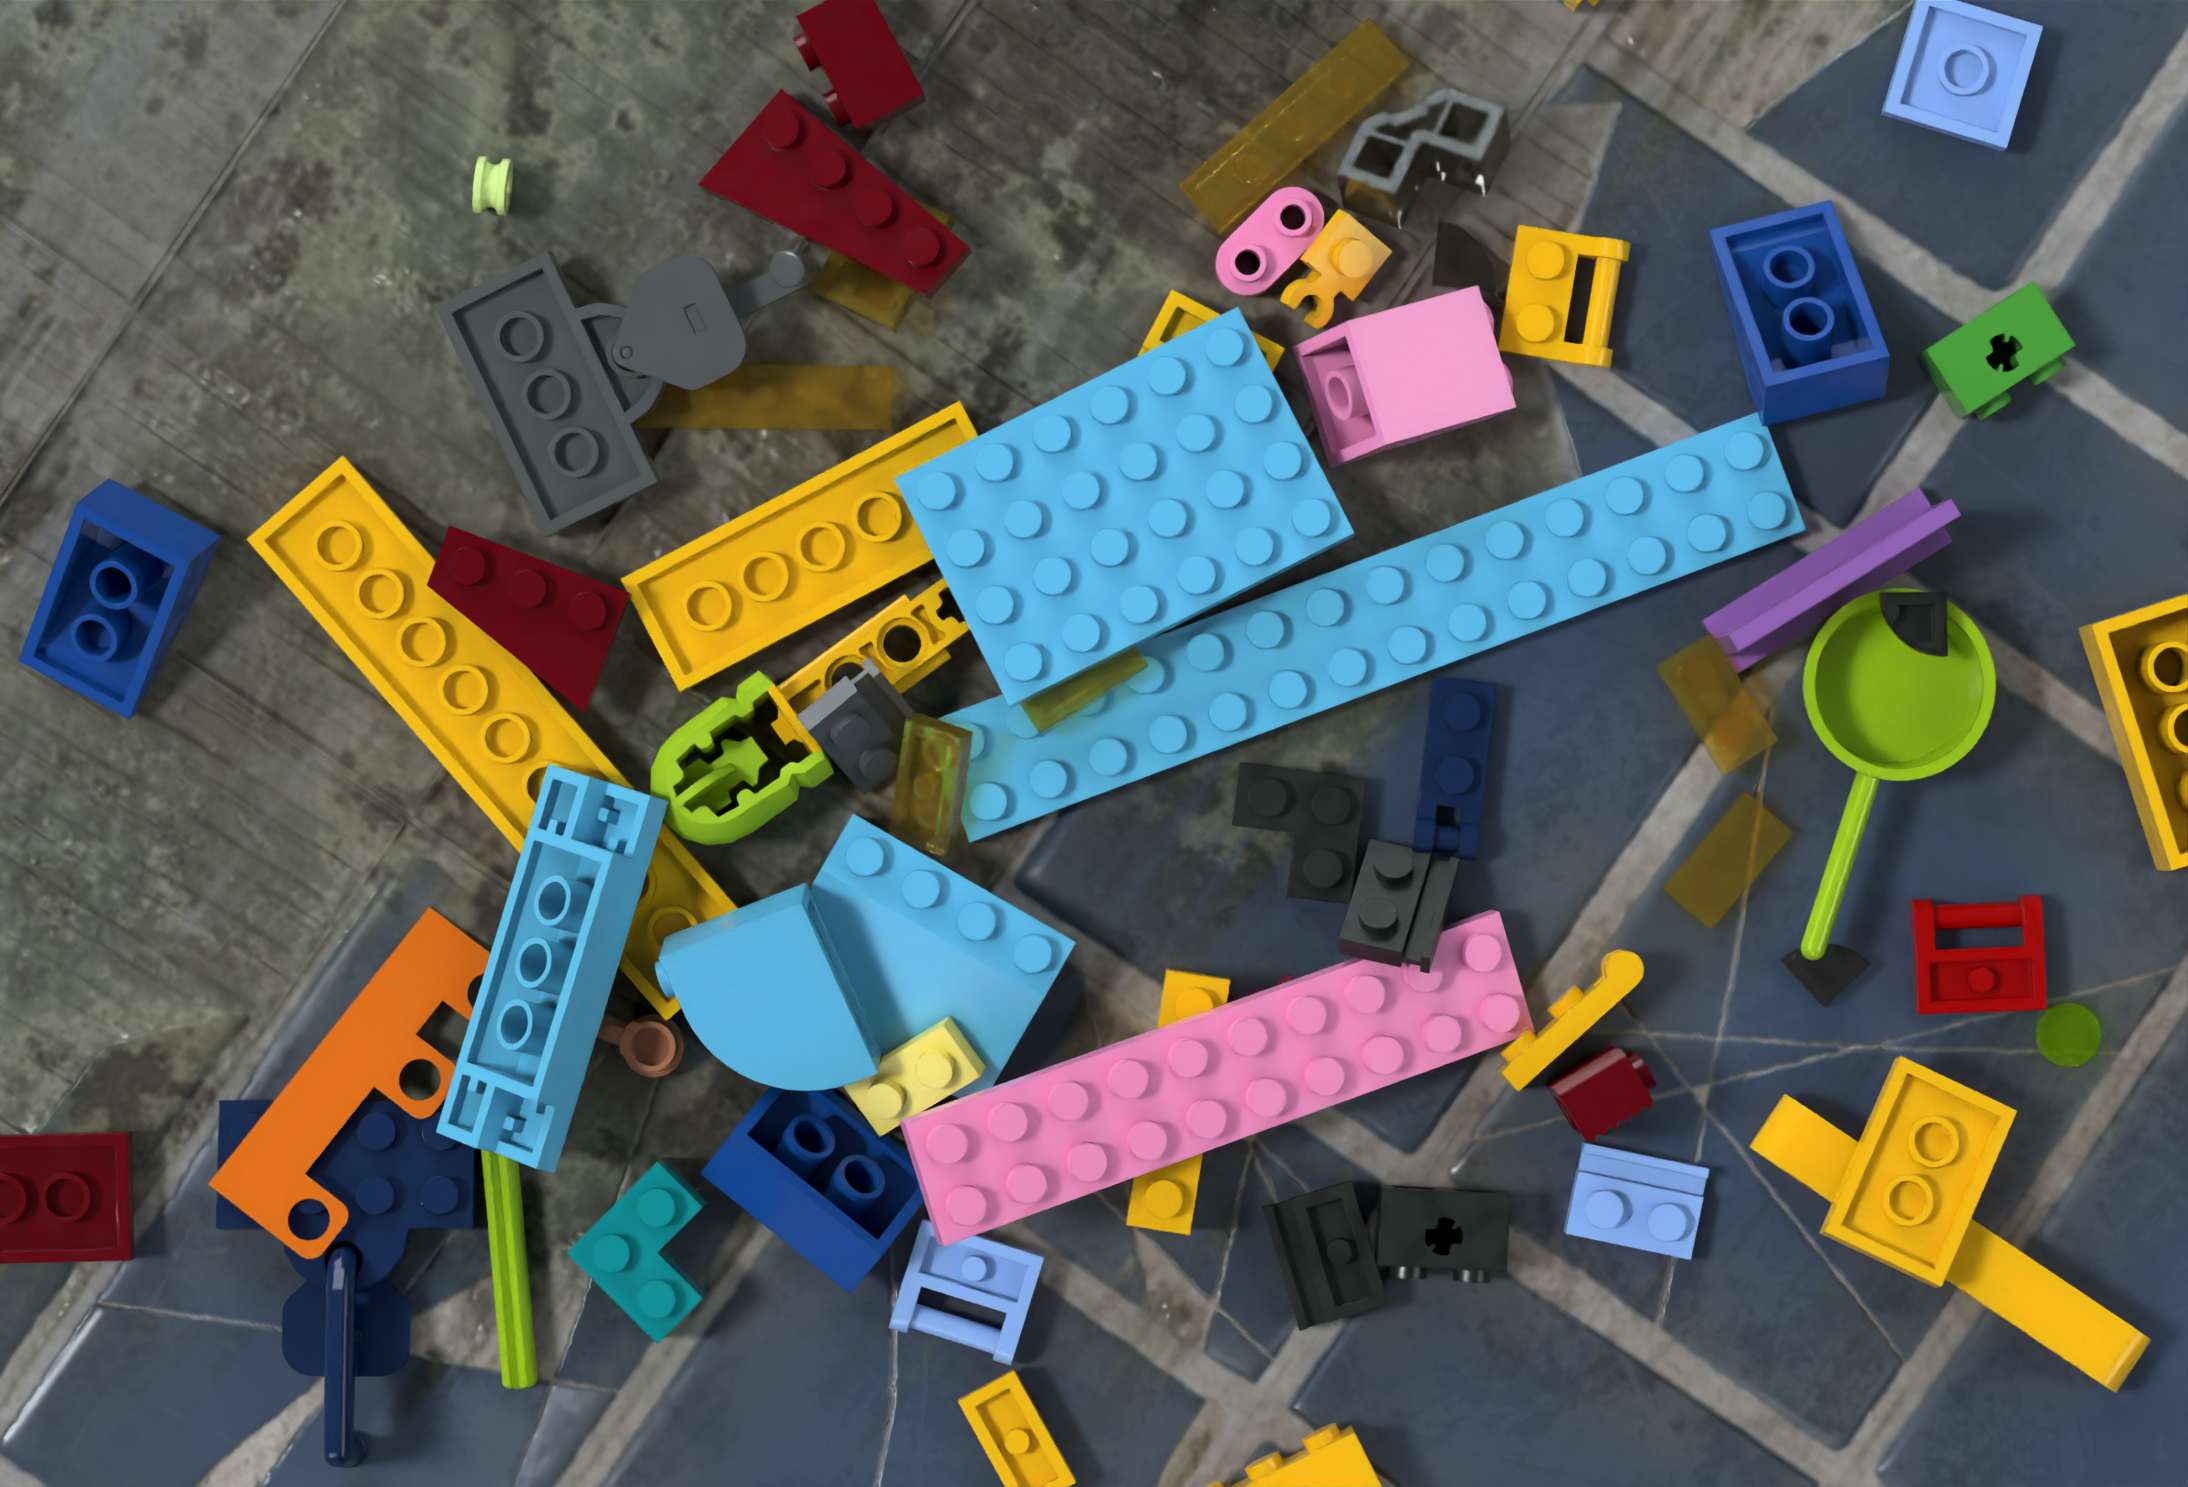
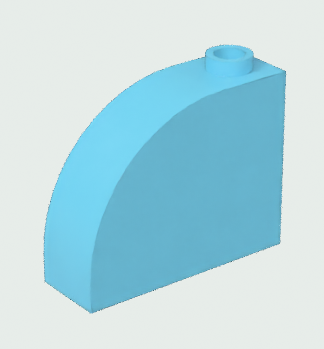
[655,883,882,1091]

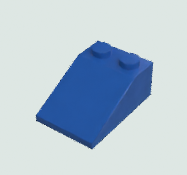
[1708,200,1890,427]
[18,478,221,720]

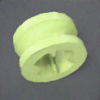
[472,156,513,216]

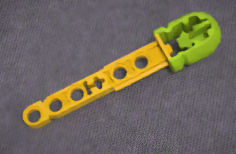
[650,578,971,845]

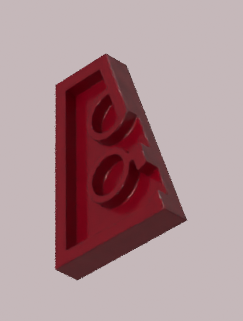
[427,525,632,714]

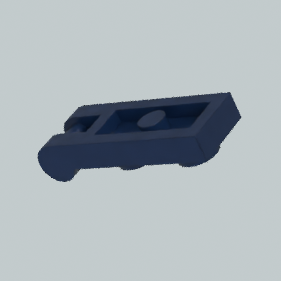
[1412,676,1497,861]

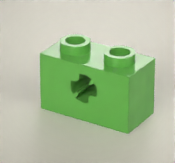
[1916,281,2075,421]

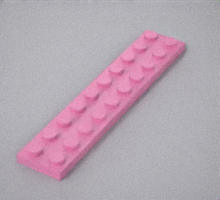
[899,910,1535,1246]

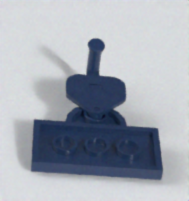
[216,1100,477,1469]

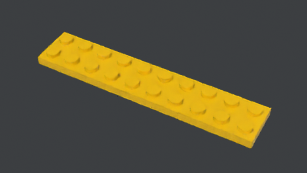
[246,455,739,1021]

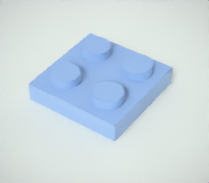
[1881,0,2043,151]

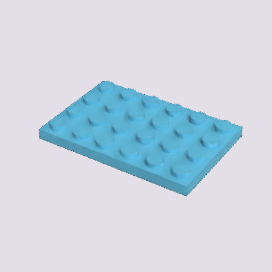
[894,307,1355,709]

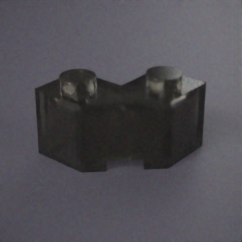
[1336,87,1511,229]

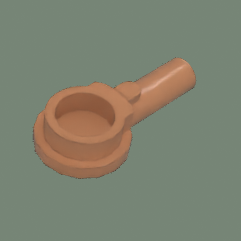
[596,1013,686,1078]

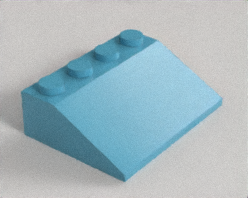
[809,814,1076,1099]

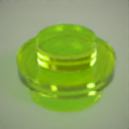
[2035,1003,2101,1067]

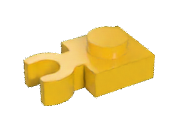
[1280,209,1392,330]

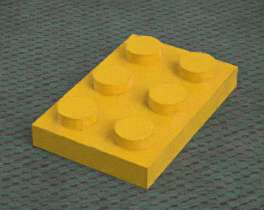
[1819,1056,2017,1288]

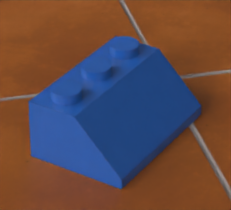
[700,1086,924,1294]

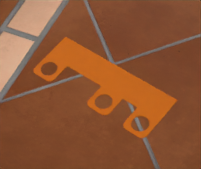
[208,907,490,1259]

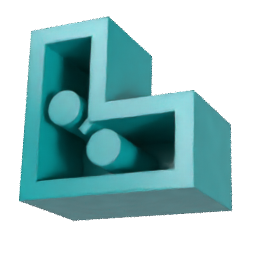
[567,1157,708,1344]

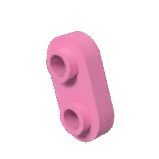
[1215,187,1324,298]

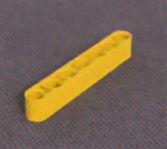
[1749,1094,2151,1393]

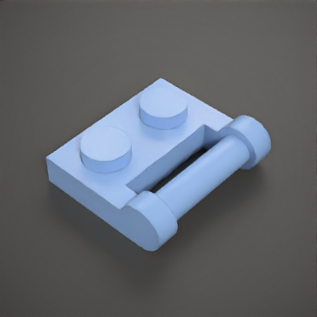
[889,1218,1044,1366]

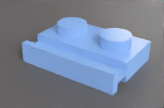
[1563,1141,1710,1260]

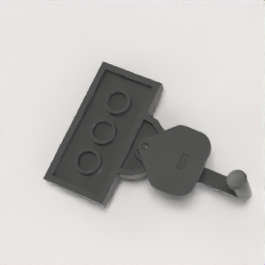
[435,250,821,538]

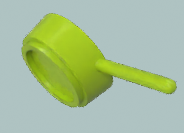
[1801,588,1996,961]

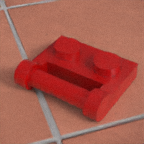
[1909,894,2047,1015]

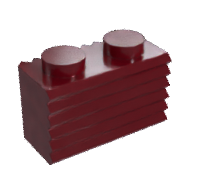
[1546,1045,1657,1142]

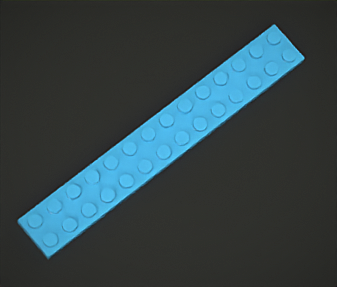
[925,412,1806,843]

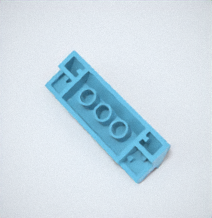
[436,764,669,1173]

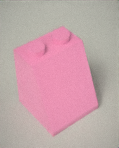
[1292,285,1516,468]

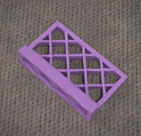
[1700,487,1961,675]

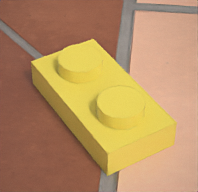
[843,1016,986,1137]

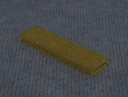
[1178,17,1411,236]
[636,365,893,431]

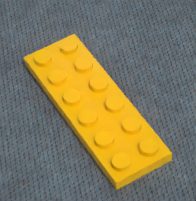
[620,401,978,693]

